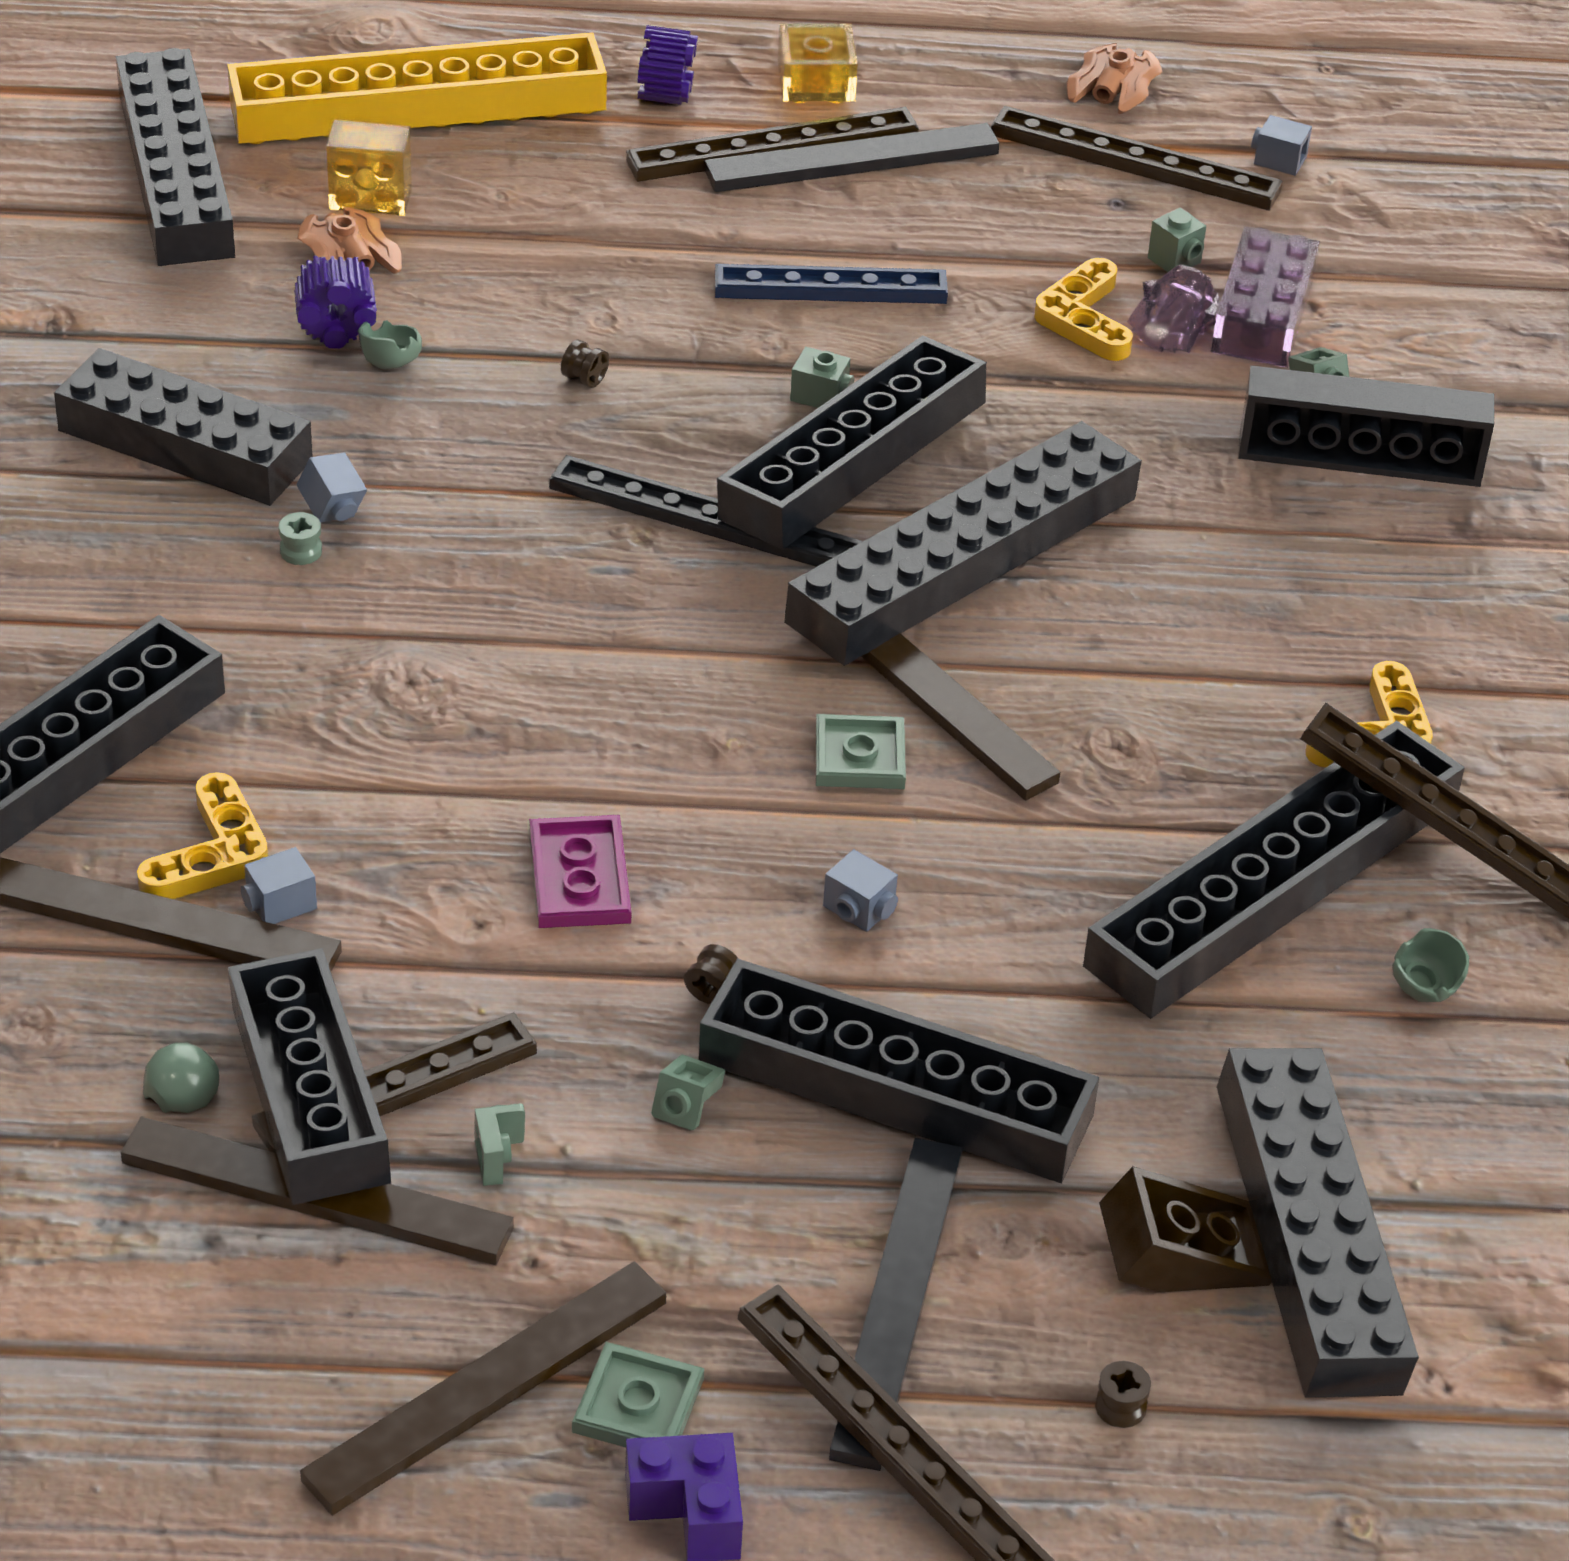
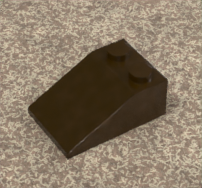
[1099,1166,1272,1292]

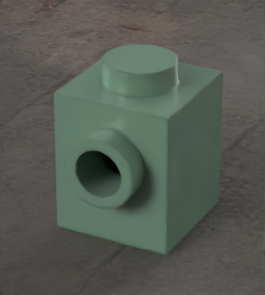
[1147,208,1206,276]
[790,346,854,408]

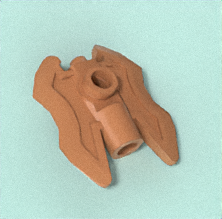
[1067,43,1162,114]
[297,206,402,274]

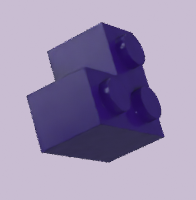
[625,1432,743,1561]

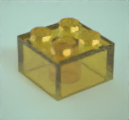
[778,23,858,103]
[326,120,412,216]

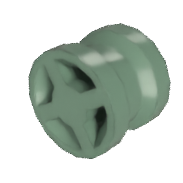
[278,512,322,565]

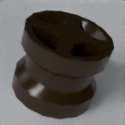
[561,339,609,388]
[684,944,738,1004]
[1095,1361,1151,1428]

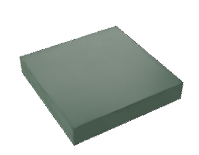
[816,714,906,789]
[572,1342,705,1447]

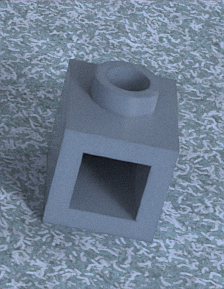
[1251,115,1312,176]
[296,452,367,522]
[241,847,317,924]
[823,849,898,932]

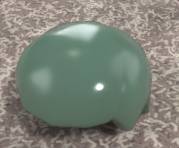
[358,320,422,370]
[1392,928,1470,1002]
[143,1042,220,1113]

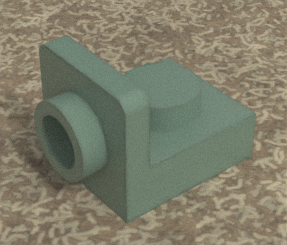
[1288,347,1350,377]
[651,1054,726,1130]
[474,1103,525,1186]

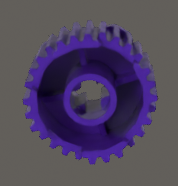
[637,25,698,105]
[294,255,377,349]

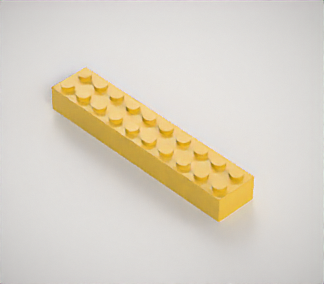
[227,32,607,144]

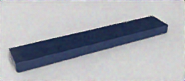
[715,263,948,304]

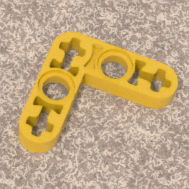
[1034,258,1133,361]
[1305,661,1433,767]
[137,772,268,899]

